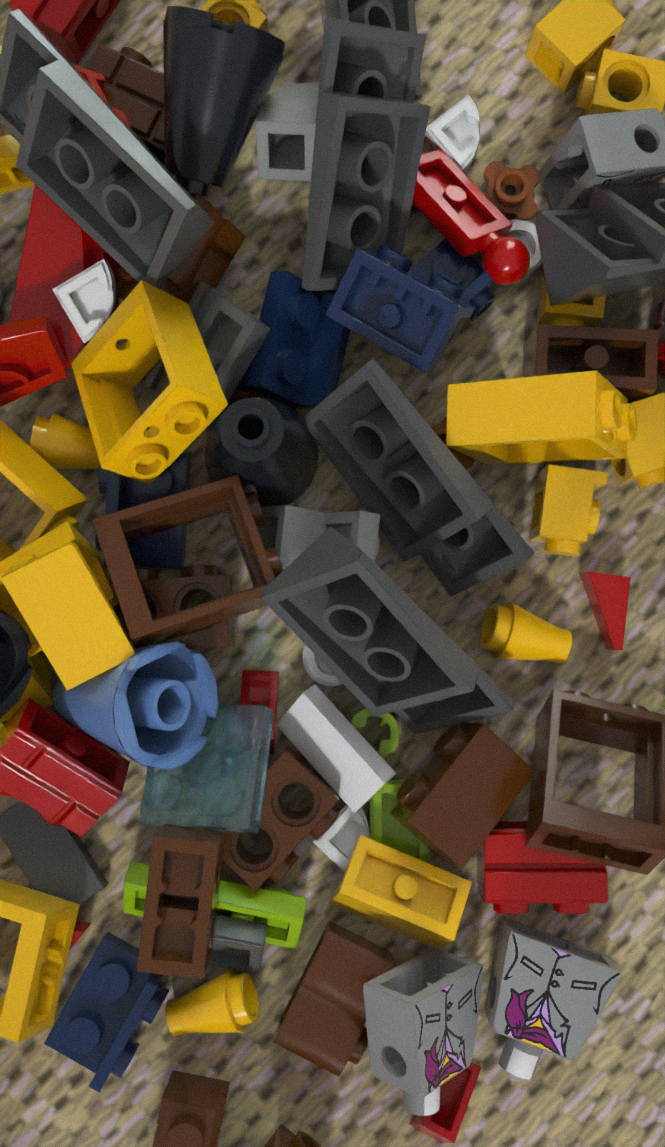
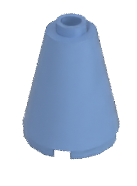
[53,641,218,770]

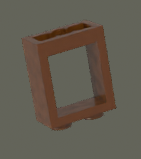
[92,475,283,648]
[525,689,665,875]

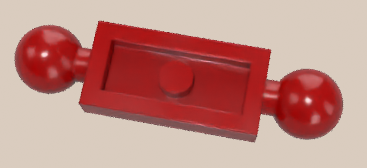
[412,149,530,286]

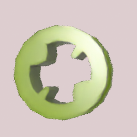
[349,707,400,759]

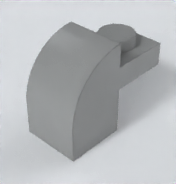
[256,82,319,181]
[257,505,380,570]

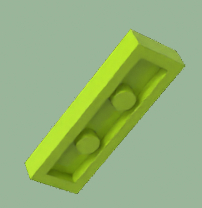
[123,861,307,949]

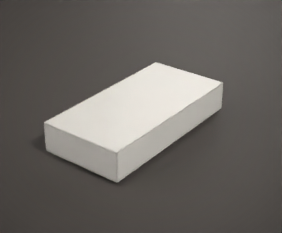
[276,684,396,813]

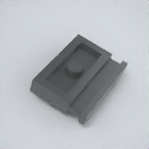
[144,281,271,432]

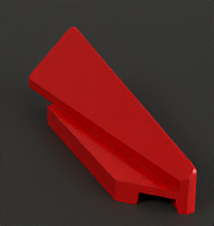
[9,65,132,368]

